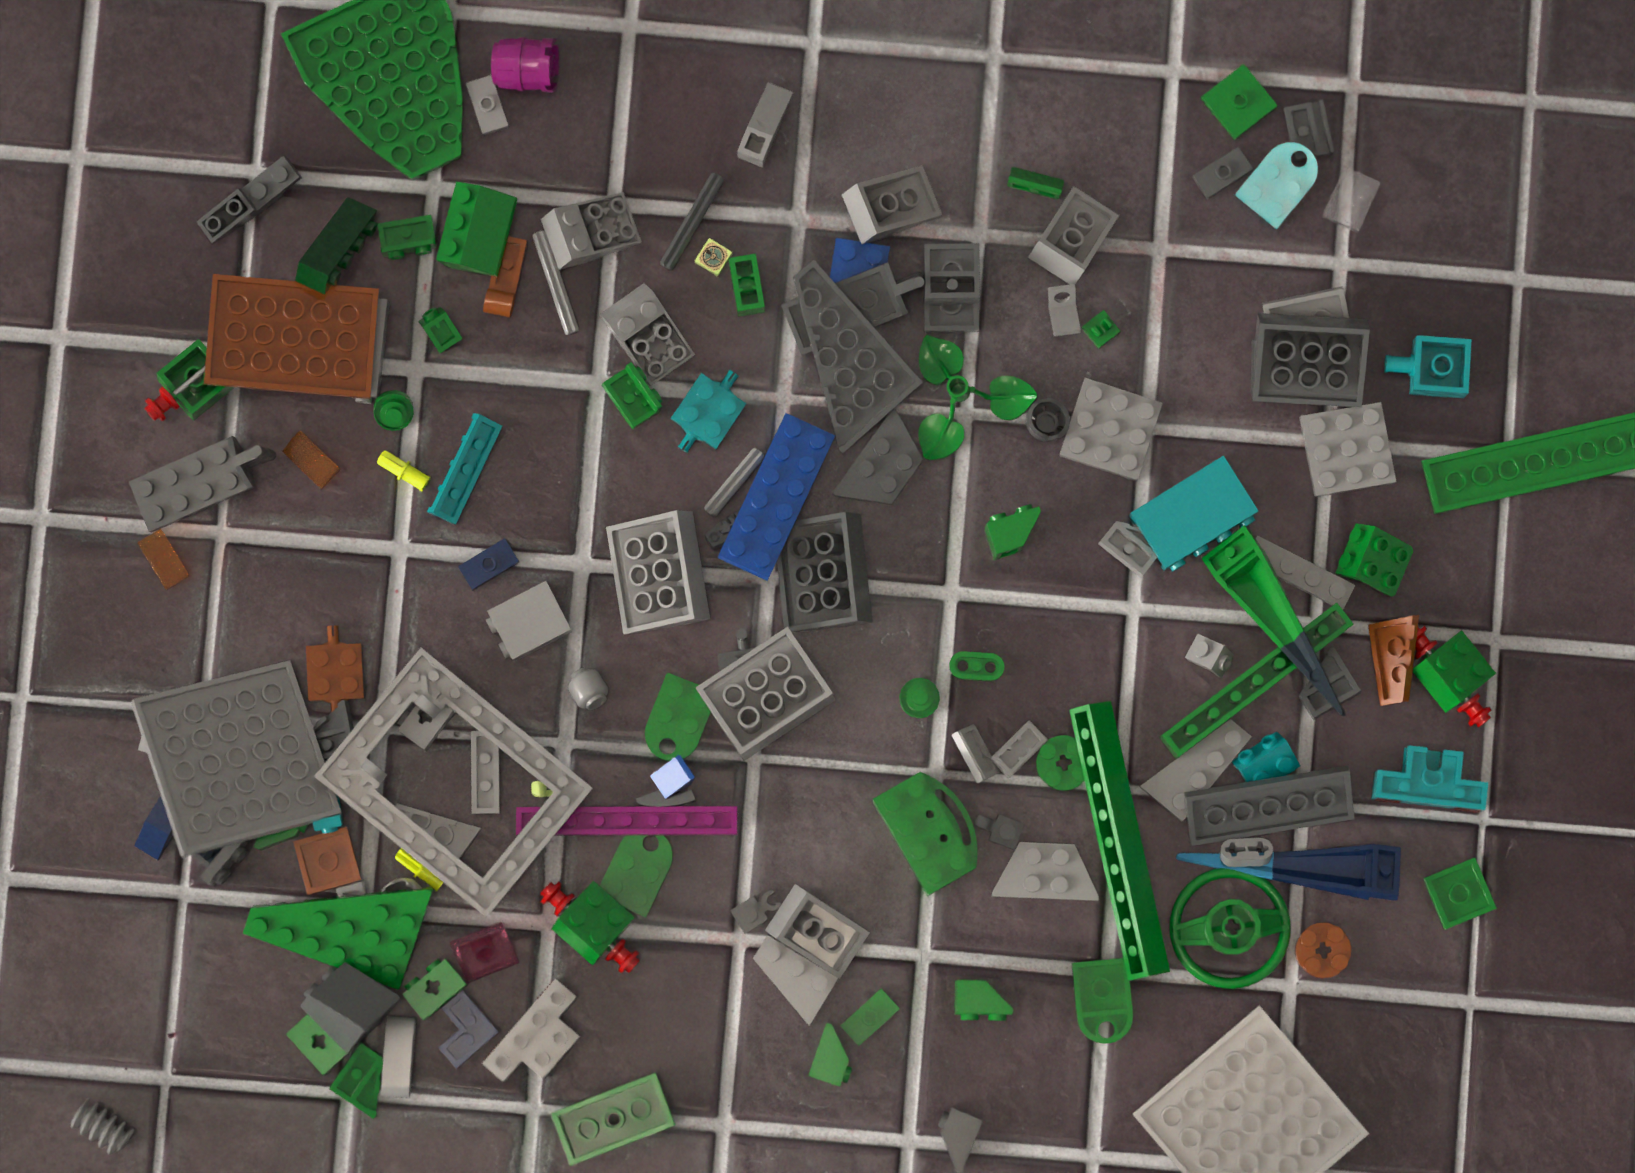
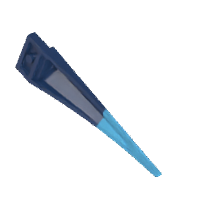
[1176,844,1401,901]

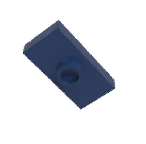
[458,538,520,591]

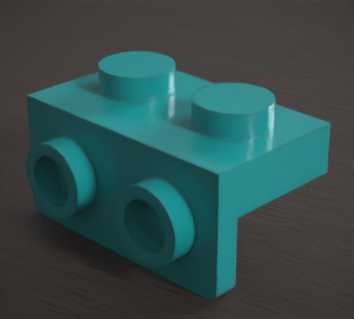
[1232,732,1300,782]

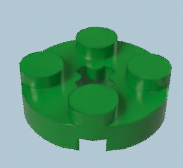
[1036,735,1084,791]

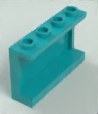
[1129,456,1259,572]

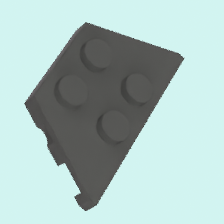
[832,408,923,505]

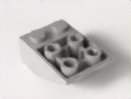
[541,192,641,270]
[600,283,695,386]

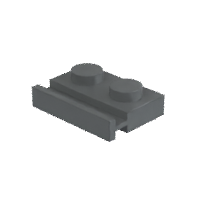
[1283,100,1334,162]

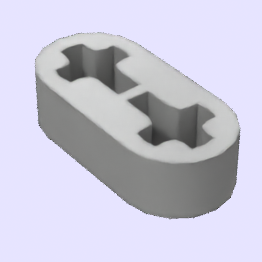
[1220,838,1273,867]

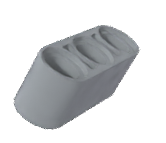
[381,1016,416,1098]

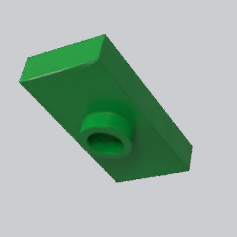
[840,989,900,1046]

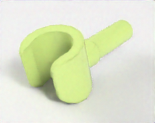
[531,781,553,797]

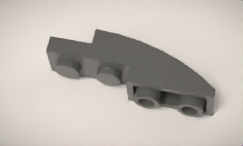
[197,155,302,244]

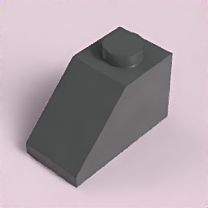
[938,1108,983,1172]

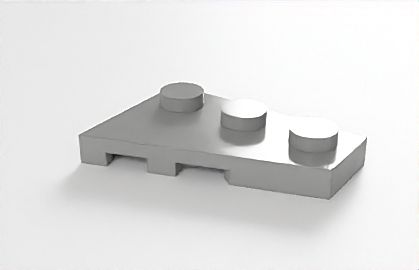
[1262,286,1349,318]

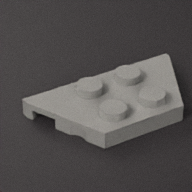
[992,842,1099,901]

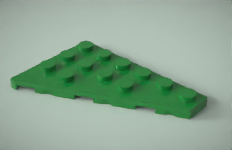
[243,887,434,990]

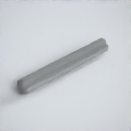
[532,230,579,335]

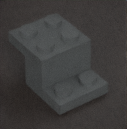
[923,243,980,333]

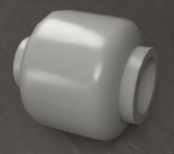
[568,668,608,710]

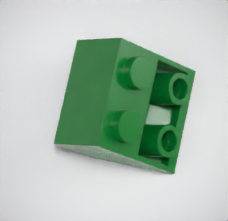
[984,504,1041,561]
[954,980,1013,1021]

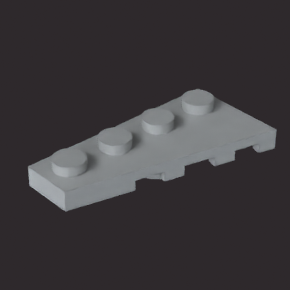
[1139,719,1252,822]

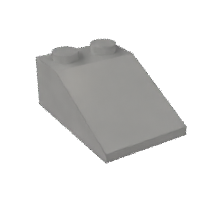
[842,166,942,244]
[1028,186,1119,284]
[765,884,870,979]

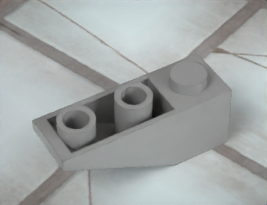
[737,83,793,168]

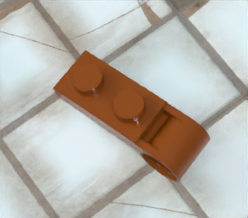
[483,236,528,318]

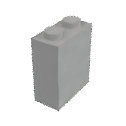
[486,581,572,662]

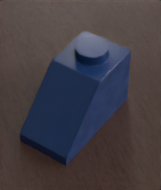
[134,797,174,860]

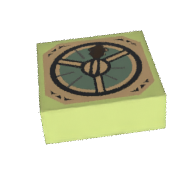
[695,238,732,276]

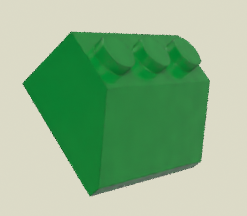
[436,181,518,277]

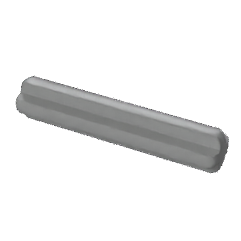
[704,448,765,517]

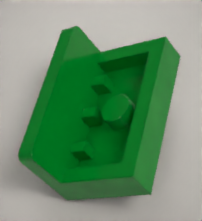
[378,215,437,260]
[602,362,662,430]

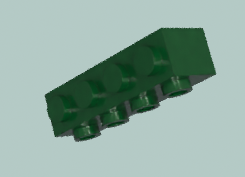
[295,197,378,295]

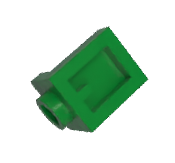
[418,307,463,353]

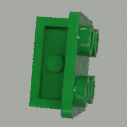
[1335,523,1413,596]

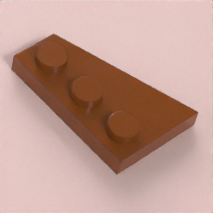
[1368,615,1419,706]

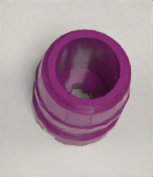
[491,37,559,92]

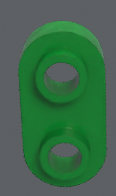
[949,651,1004,681]

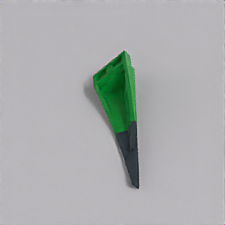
[1201,525,1345,716]

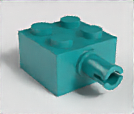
[1384,335,1472,398]

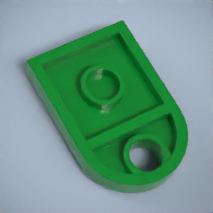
[645,672,711,761]
[600,835,673,918]
[1071,958,1133,1044]

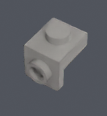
[1185,634,1234,678]

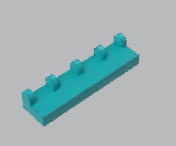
[427,413,502,525]

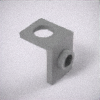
[1048,284,1081,336]

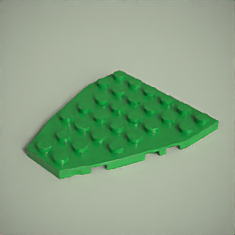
[281,0,463,181]

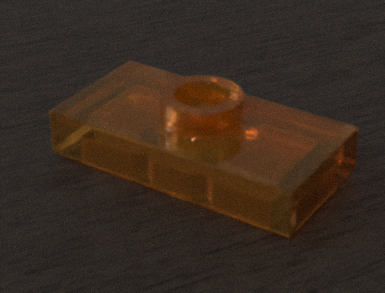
[138,529,190,590]

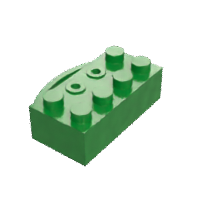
[872,772,978,897]

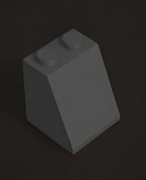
[300,962,400,1053]

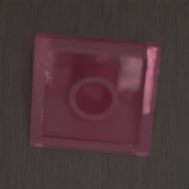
[450,922,519,983]

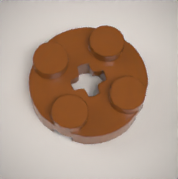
[1295,923,1351,978]

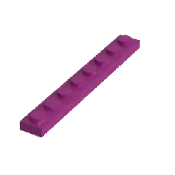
[516,806,738,836]

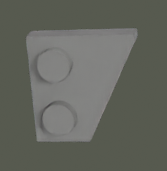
[1098,521,1157,578]

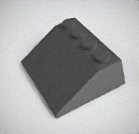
[1252,313,1370,407]
[777,512,872,633]

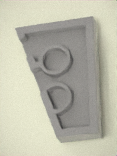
[395,803,481,859]
[753,935,838,1026]

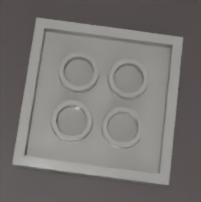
[1059,378,1162,481]
[1300,402,1396,497]

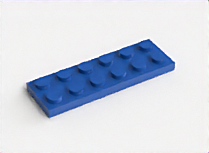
[718,413,835,581]

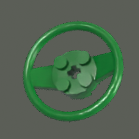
[1169,868,1291,989]

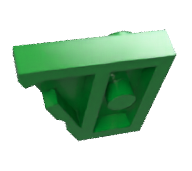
[329,1042,383,1119]

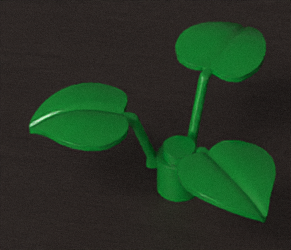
[918,335,1037,460]

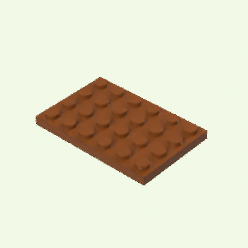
[204,274,379,399]

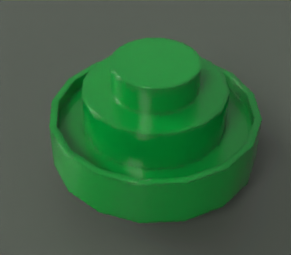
[373,390,414,431]
[899,678,940,719]

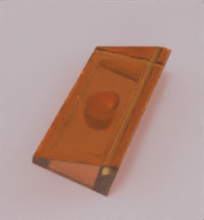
[282,430,340,490]

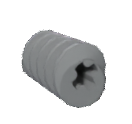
[71,1098,135,1155]

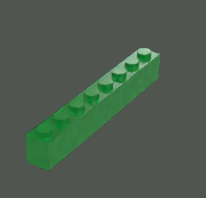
[1159,603,1354,759]

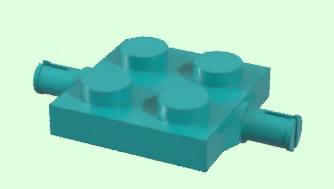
[671,370,747,453]

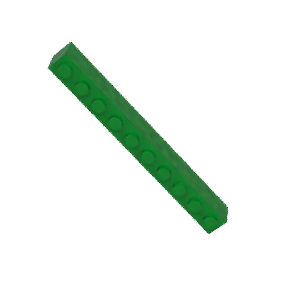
[1069,701,1170,981]

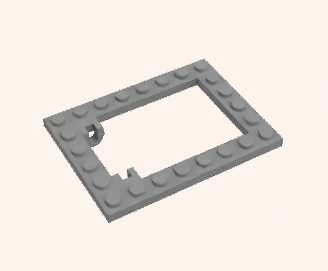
[314,648,593,918]

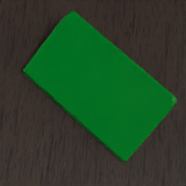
[1007,167,1064,200]

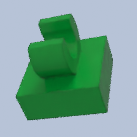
[1082,310,1121,349]

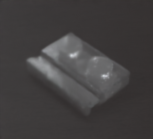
[1322,166,1381,233]

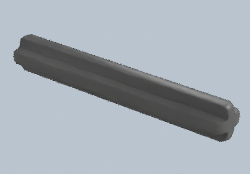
[660,173,724,271]

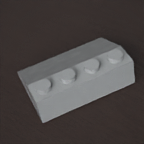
[606,510,710,635]
[696,627,835,761]

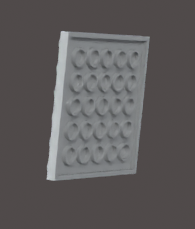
[131,660,342,857]
[1132,1006,1369,1173]

